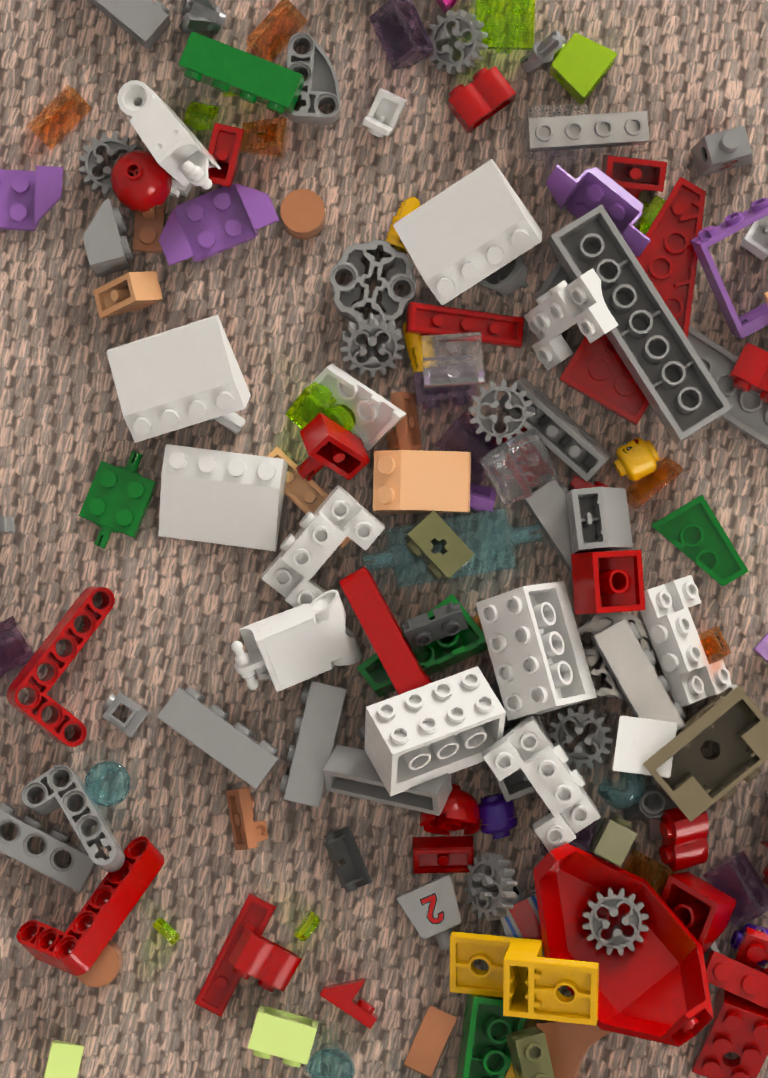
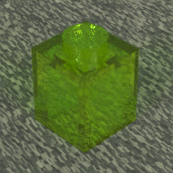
[285,382,337,429]

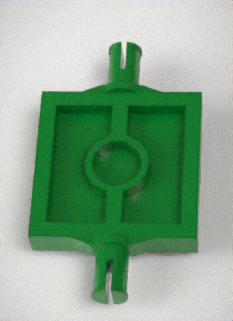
[79,451,158,549]

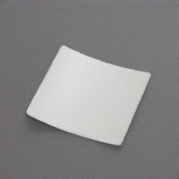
[613,716,677,778]

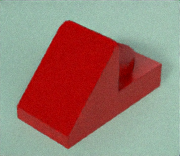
[208,123,244,188]
[319,978,377,1029]

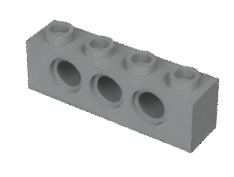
[525,111,649,152]
[499,377,613,482]
[0,801,96,892]

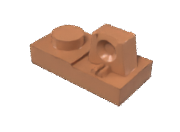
[132,200,166,253]
[386,391,423,450]
[226,787,269,851]

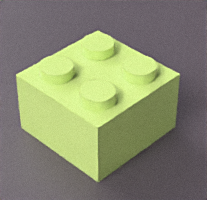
[247,1005,319,1068]

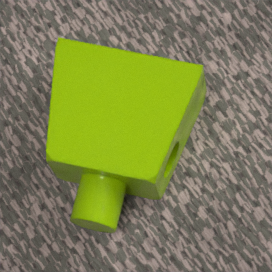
[549,33,617,105]

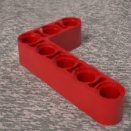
[339,566,433,695]
[6,586,115,747]
[16,836,165,976]

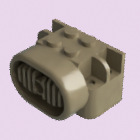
[643,684,768,822]

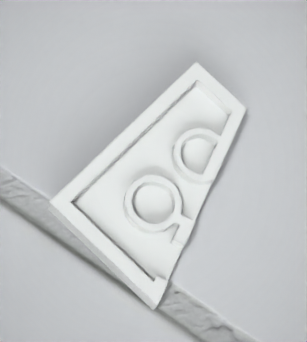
[310,364,407,451]

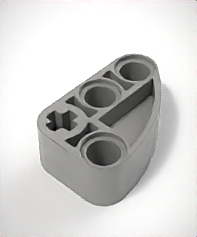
[285,32,340,125]

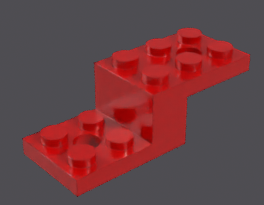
[692,927,768,1078]

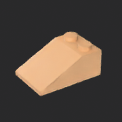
[373,450,471,514]

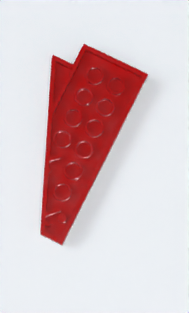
[559,177,706,426]

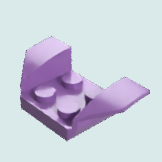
[546,165,651,257]
[0,166,63,231]
[159,183,279,266]

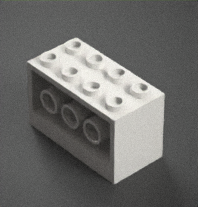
[475,581,597,721]
[364,666,506,797]

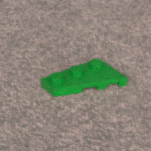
[651,495,749,586]

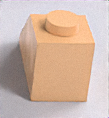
[93,271,163,319]

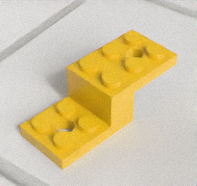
[450,931,599,1026]

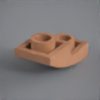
[403,1005,457,1078]

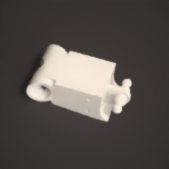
[117,80,221,190]
[231,590,363,692]

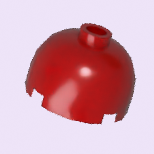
[110,150,172,212]
[420,784,480,836]

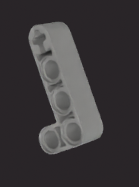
[21,765,125,872]

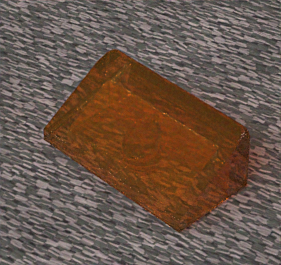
[246,0,308,62]
[27,85,92,149]
[626,457,683,510]

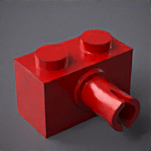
[601,154,667,200]
[296,412,370,481]

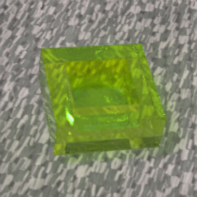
[184,101,220,130]
[636,195,666,235]

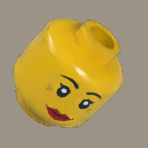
[613,437,660,482]

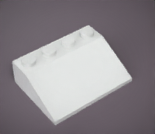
[393,159,542,306]
[106,315,251,443]
[158,444,288,552]

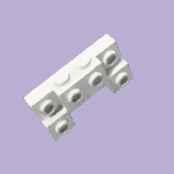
[524,268,618,371]
[262,485,385,607]
[640,575,732,707]
[481,715,601,851]

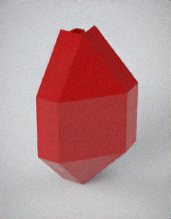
[533,843,714,1047]

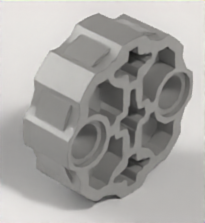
[330,239,417,324]
[578,613,656,699]

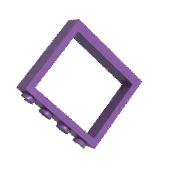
[690,198,768,339]

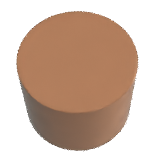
[280,189,326,240]
[77,940,123,987]

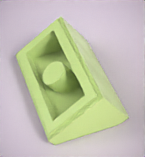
[44,1040,84,1078]

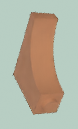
[536,1020,612,1078]

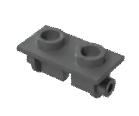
[402,602,468,650]
[323,826,372,893]

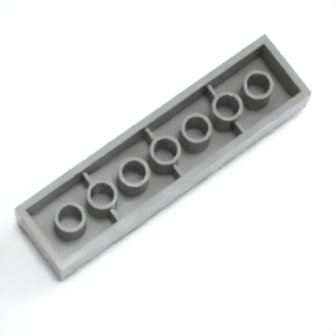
[548,204,732,445]

